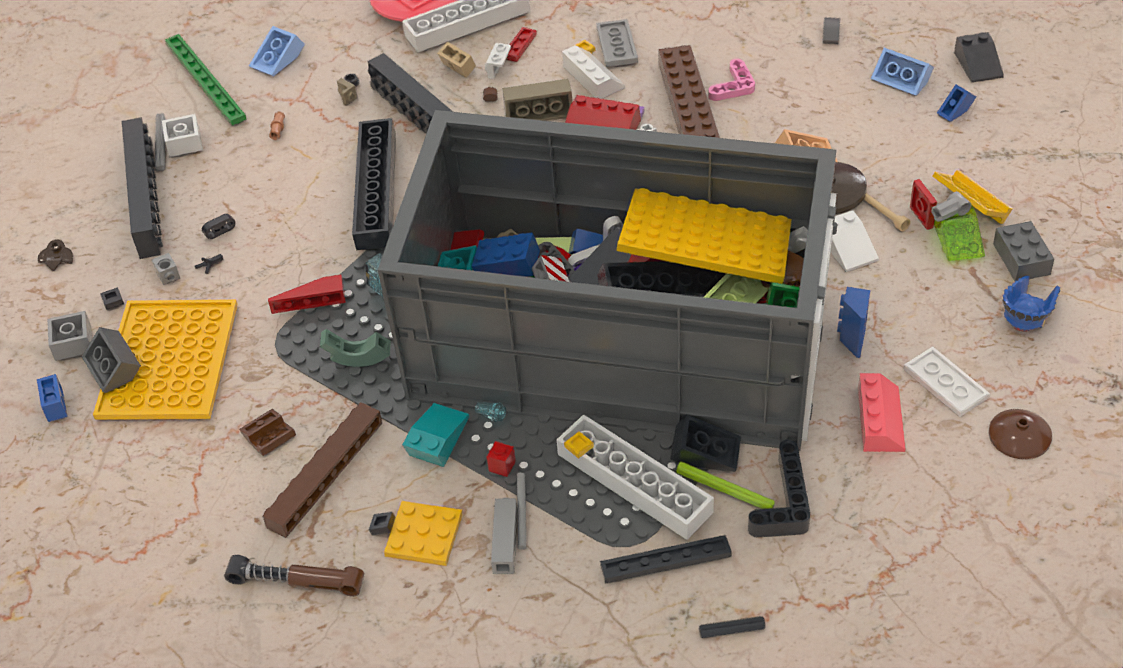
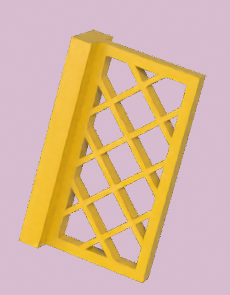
[932,170,1013,224]

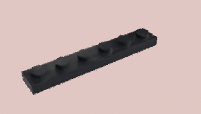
[600,535,732,584]

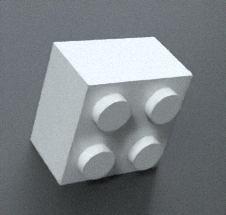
[162,114,203,157]

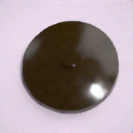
[832,162,867,214]

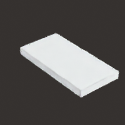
[903,347,990,417]

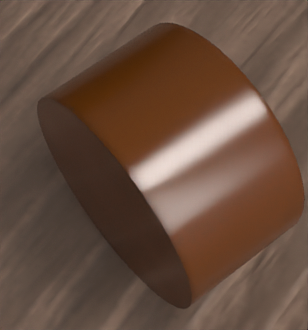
[483,87,498,102]

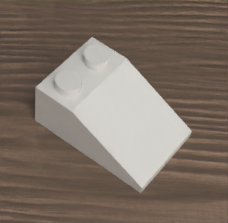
[831,210,879,272]

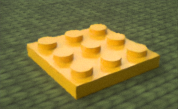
[384,501,463,566]

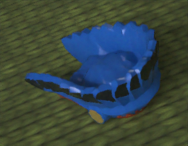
[1002,276,1061,332]

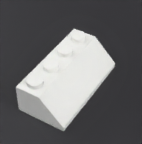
[562,45,625,99]

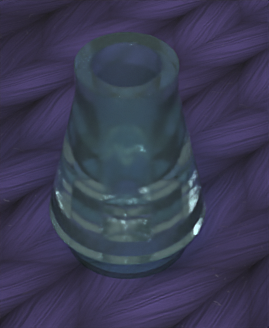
[475,402,506,422]

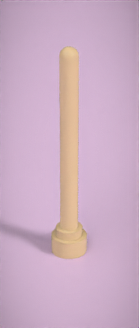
[864,193,911,232]

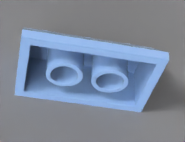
[871,48,934,96]

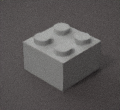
[47,311,92,361]

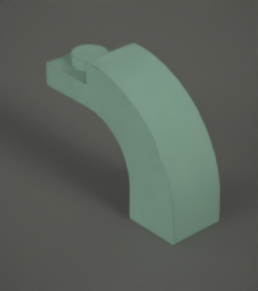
[320,329,391,367]

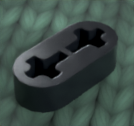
[202,214,236,239]

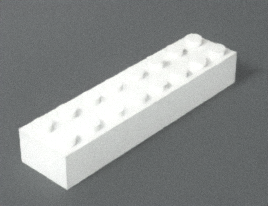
[402,0,530,52]
[557,414,714,540]

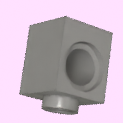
[152,253,180,285]

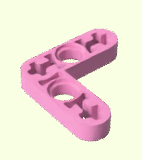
[708,59,755,101]

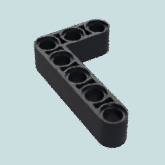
[748,439,811,538]

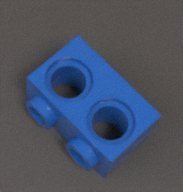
[36,374,68,422]

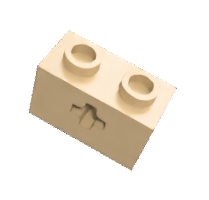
[437,42,476,78]

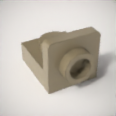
[337,78,357,106]

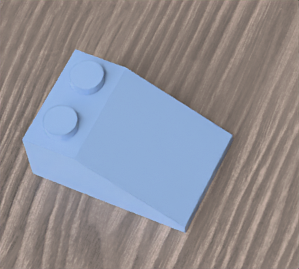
[249,26,305,76]

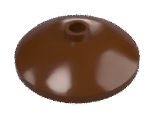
[988,409,1052,459]

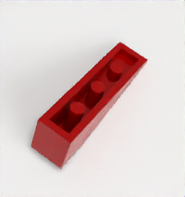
[268,274,346,314]

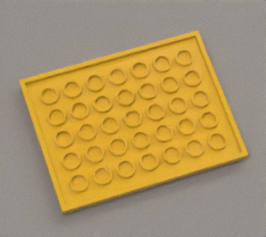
[616,188,792,284]
[93,299,238,420]

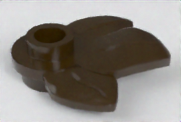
[38,239,73,271]

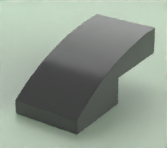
[822,17,840,44]

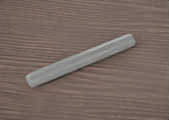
[155,113,165,171]

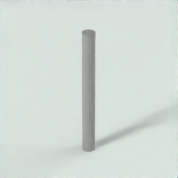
[517,473,527,550]

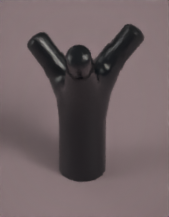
[194,254,224,274]

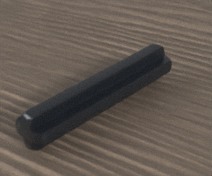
[699,616,765,638]

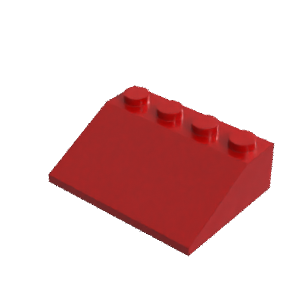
[565,95,641,130]

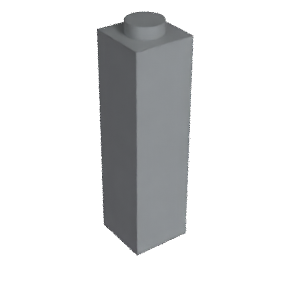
[491,498,517,574]

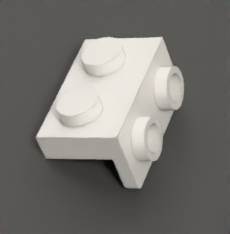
[485,43,511,79]

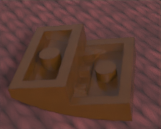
[239,409,296,456]

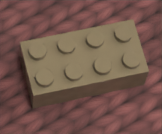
[502,78,572,121]

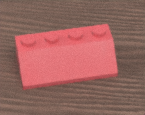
[858,373,905,452]

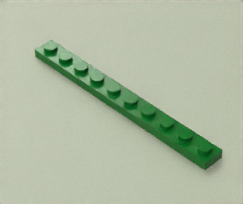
[165,34,247,126]

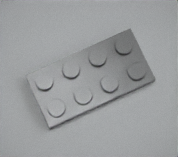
[596,19,638,67]

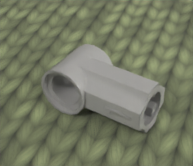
[932,191,972,222]

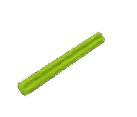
[677,462,775,509]

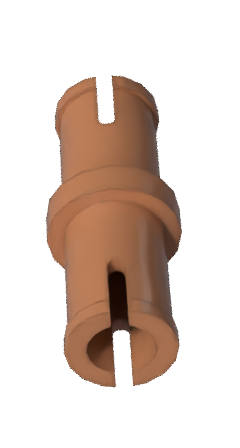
[269,111,285,140]

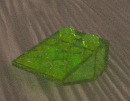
[934,206,985,261]

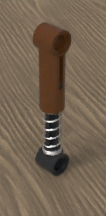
[224,555,365,596]

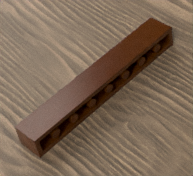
[262,402,382,538]

